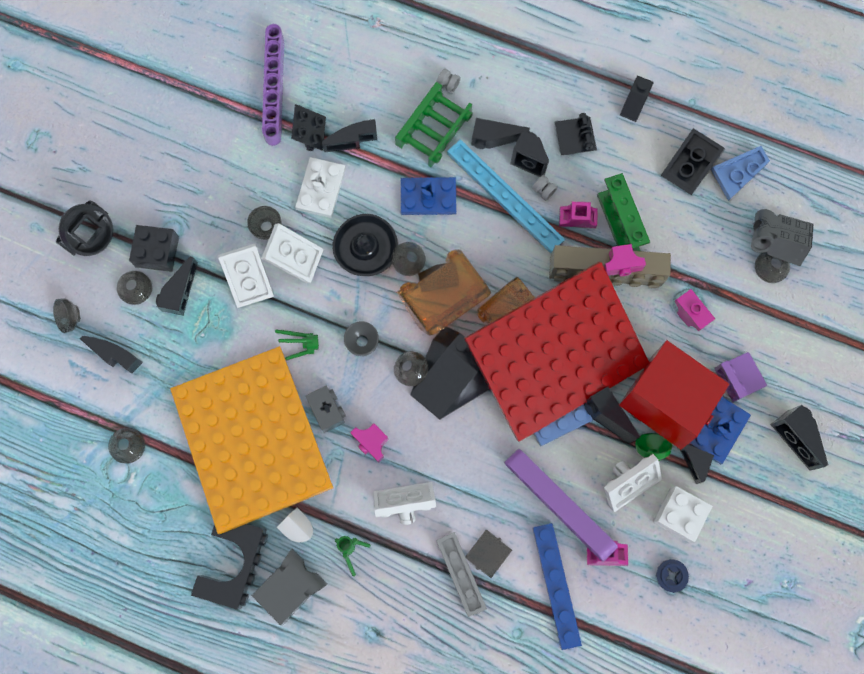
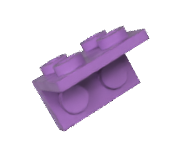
[714,352,767,402]

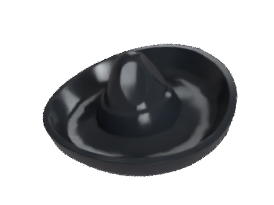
[332,214,398,276]

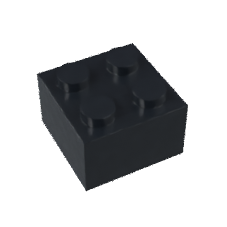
[129,225,179,272]

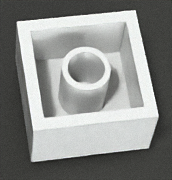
[653,486,713,543]

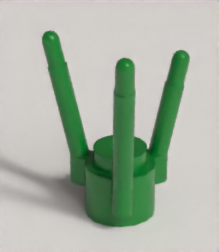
[275,329,319,360]
[335,536,371,576]

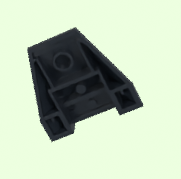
[410,326,490,420]

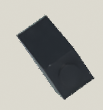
[619,75,654,122]

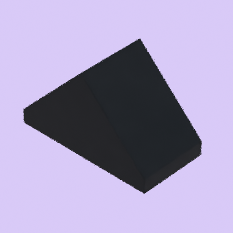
[680,445,714,484]

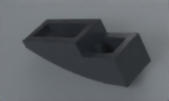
[322,119,378,152]
[80,336,143,374]

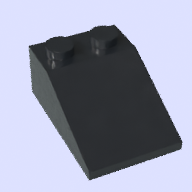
[661,128,725,195]
[770,405,828,471]

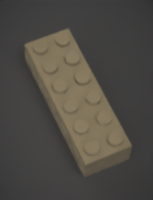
[549,245,671,288]

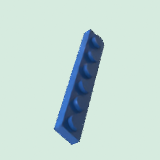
[532,523,582,650]

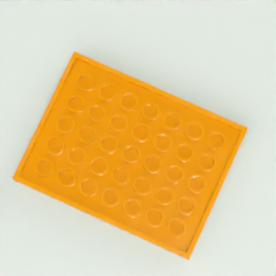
[170,346,334,535]

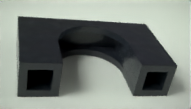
[191,524,268,610]

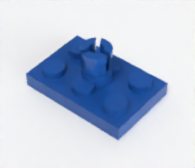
[401,177,456,215]
[689,397,751,465]

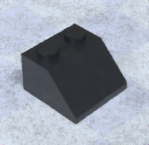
[510,130,549,177]

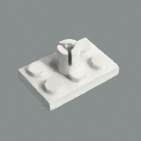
[295,157,346,218]
[261,223,324,283]
[218,243,274,308]
[604,454,662,512]
[373,482,436,525]

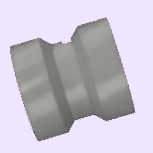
[437,68,461,93]
[532,175,558,201]

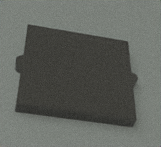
[465,530,512,578]

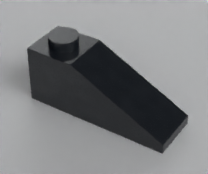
[471,118,530,149]
[156,256,198,316]
[584,387,641,444]

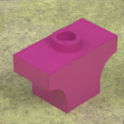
[559,201,598,228]
[604,244,646,276]
[674,289,715,331]
[350,423,389,463]
[587,541,628,566]

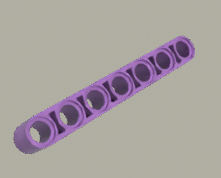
[262,24,284,146]
[504,449,618,562]

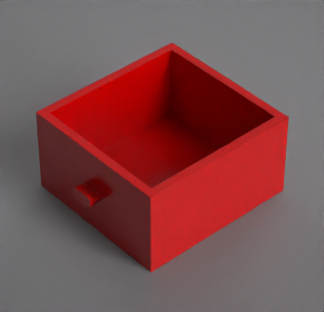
[619,340,730,450]

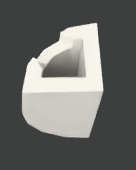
[277,508,313,543]

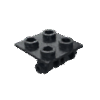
[291,104,326,151]
[555,113,597,155]

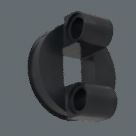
[56,200,113,256]

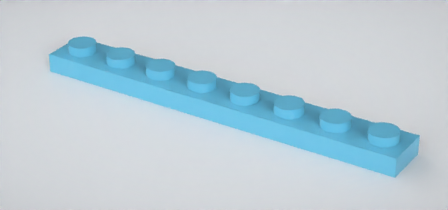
[447,139,565,253]

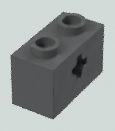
[306,385,346,433]

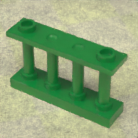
[395,82,473,168]
[597,173,650,251]

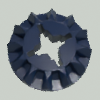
[656,559,689,593]

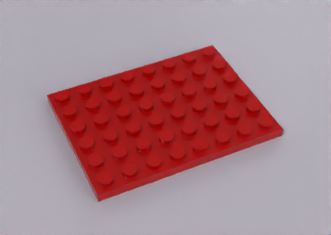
[464,262,649,442]

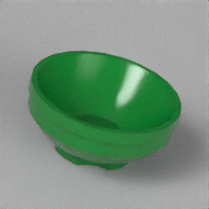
[635,433,672,461]

